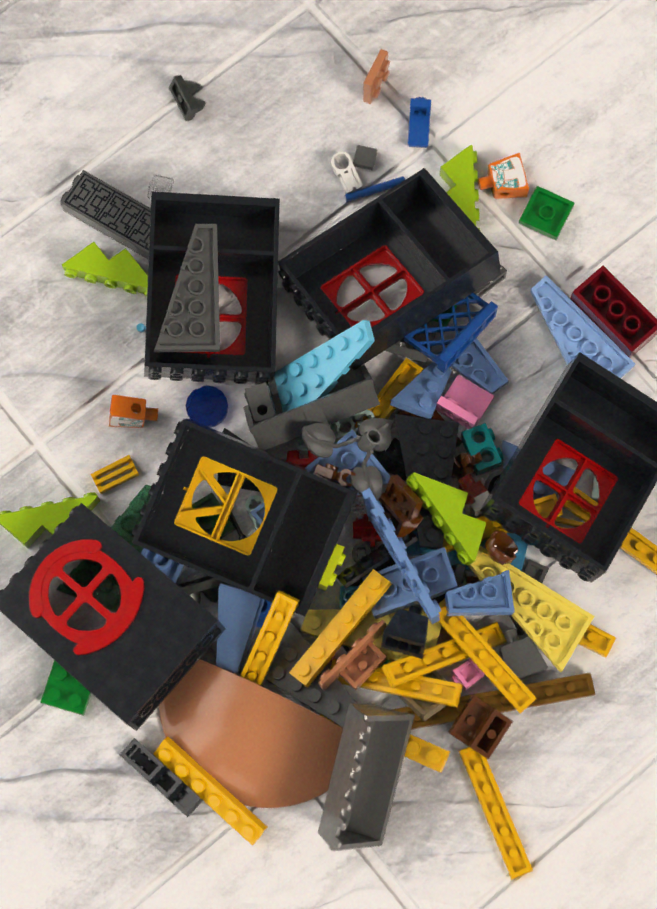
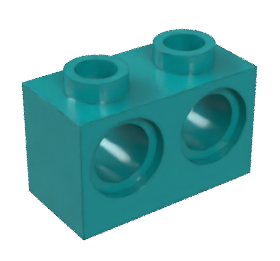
[460,423,504,476]

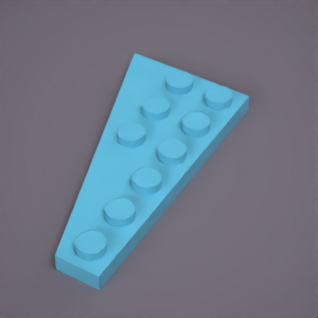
[274,320,375,413]

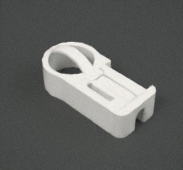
[331,152,362,194]

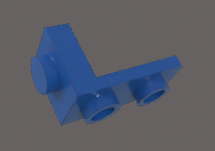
[408,97,431,148]

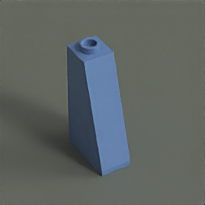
[216,583,265,674]

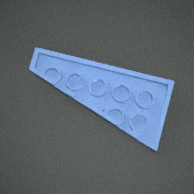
[530,275,635,378]

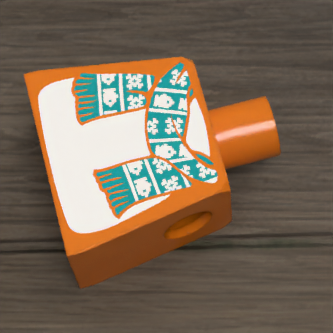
[478,153,529,199]
[109,395,158,428]

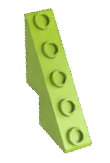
[440,145,480,230]
[61,242,148,297]
[407,472,486,565]
[0,492,100,549]

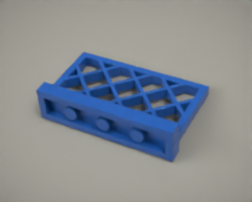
[404,293,498,373]

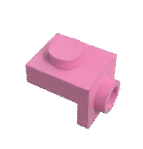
[451,658,486,691]

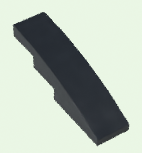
[119,738,203,817]

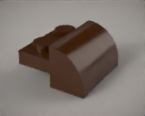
[378,474,423,538]
[448,695,513,760]

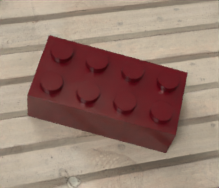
[570,265,657,358]

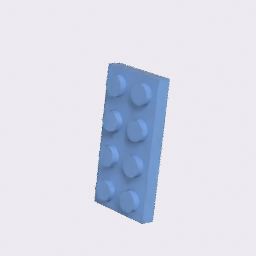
[362,547,459,619]

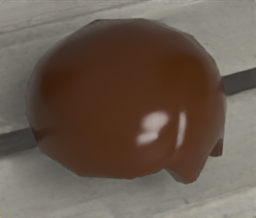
[486,530,518,565]

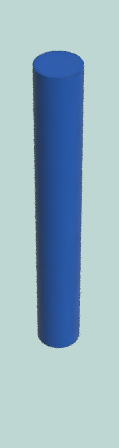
[345,176,405,202]

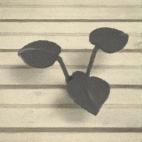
[302,418,392,500]

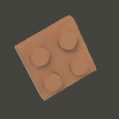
[363,49,390,105]

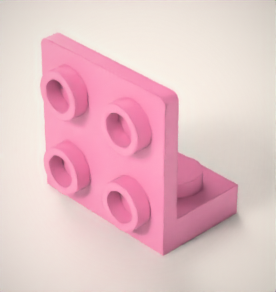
[436,375,494,429]

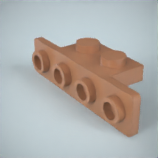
[319,620,387,691]

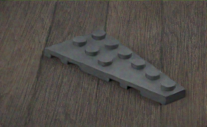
[154,224,220,352]

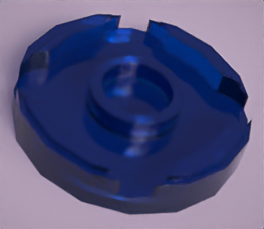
[186,385,229,428]

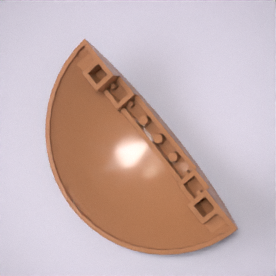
[159,659,343,808]

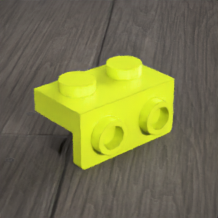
[318,544,346,591]

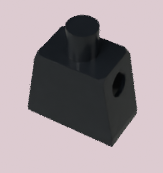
[381,606,428,659]

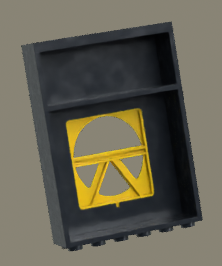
[131,419,358,617]

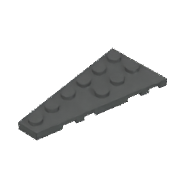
[265,621,358,728]

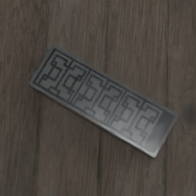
[61,170,151,260]

